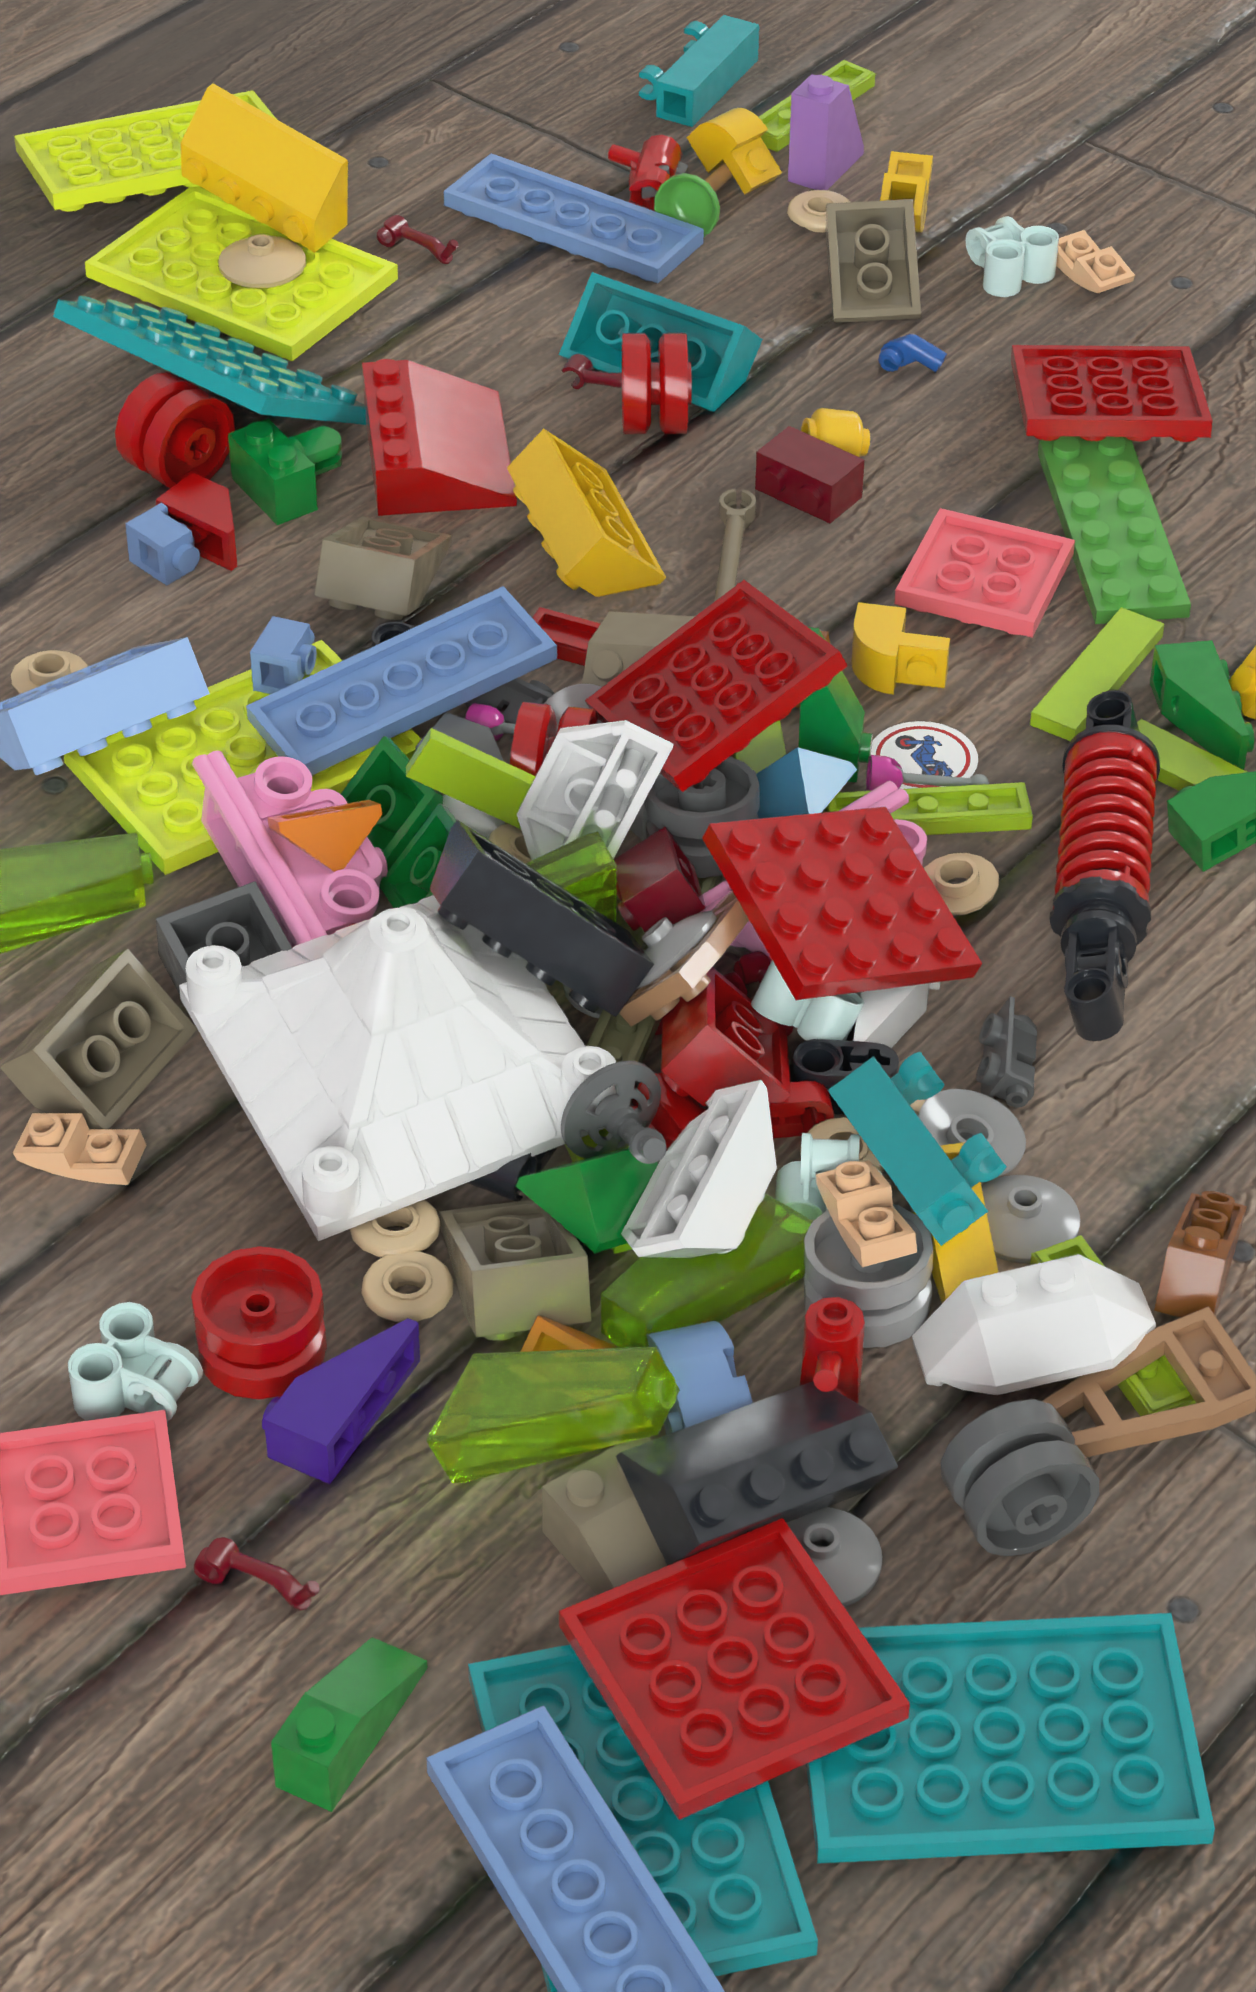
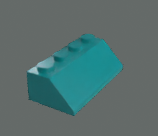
[559,272,763,412]

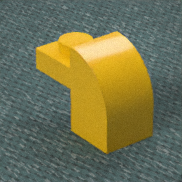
[686,108,782,195]
[880,151,933,233]
[851,602,950,695]

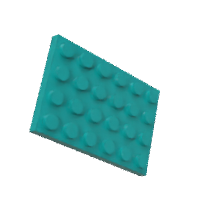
[53,296,366,425]
[806,1613,1215,1864]
[468,1644,818,1992]

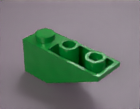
[1150,640,1254,770]

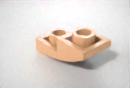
[1056,230,1135,293]
[13,1113,147,1185]
[816,1160,917,1267]

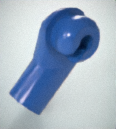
[878,334,947,373]

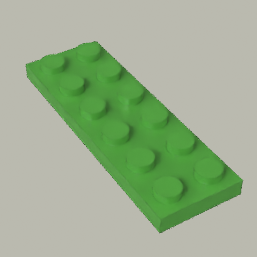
[1038,436,1191,624]

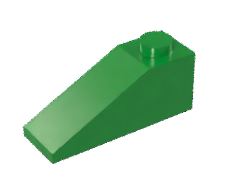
[798,627,873,783]
[1167,771,1256,872]
[271,1637,428,1812]

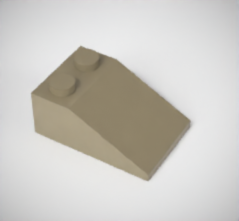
[825,199,921,323]
[314,516,452,620]
[439,1200,591,1340]
[542,1430,667,1595]

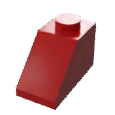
[155,472,238,571]

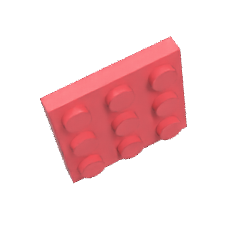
[894,508,1075,638]
[0,1410,186,1595]

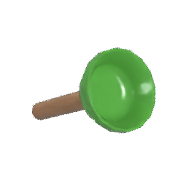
[654,162,733,237]

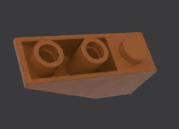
[1154,1191,1247,1317]

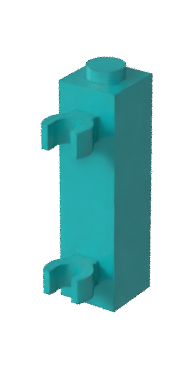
[639,15,759,127]
[828,1052,1007,1246]

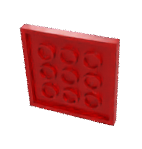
[1011,345,1213,442]
[585,580,848,793]
[702,807,982,1000]
[559,1518,910,1820]

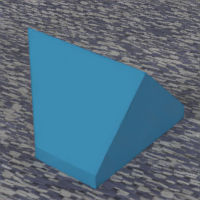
[756,747,857,819]

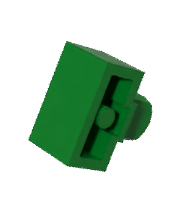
[228,419,342,525]

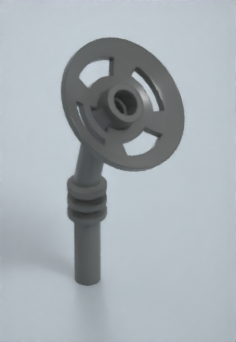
[561,1061,666,1164]

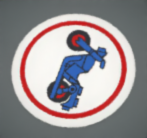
[871,721,978,789]

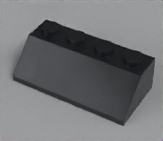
[430,820,654,1017]
[616,1381,898,1566]

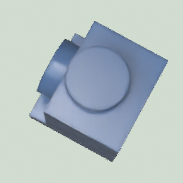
[125,503,200,586]
[250,616,317,694]

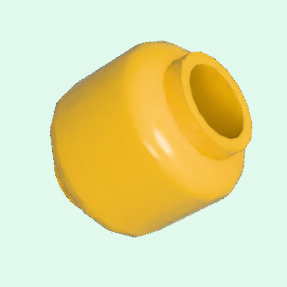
[801,408,870,457]

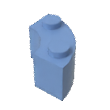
[642,1321,753,1435]

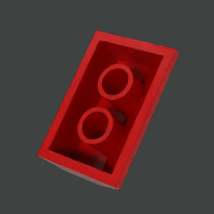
[661,967,791,1106]

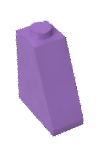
[788,74,864,190]

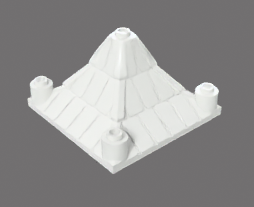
[179,895,616,1241]

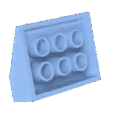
[0,637,210,775]

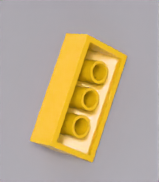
[181,83,348,253]
[507,428,666,597]

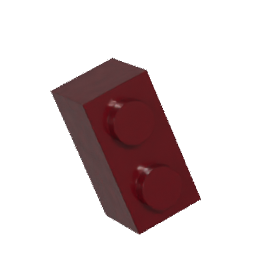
[755,426,865,524]
[612,827,706,933]

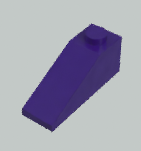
[262,1318,420,1484]

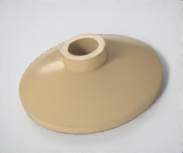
[218,234,306,288]

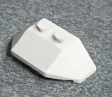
[517,720,674,905]
[621,1080,777,1258]
[912,1254,1156,1395]

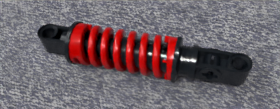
[1049,690,1160,1041]

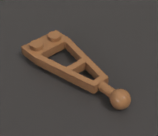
[619,890,749,1027]
[1042,1306,1256,1457]

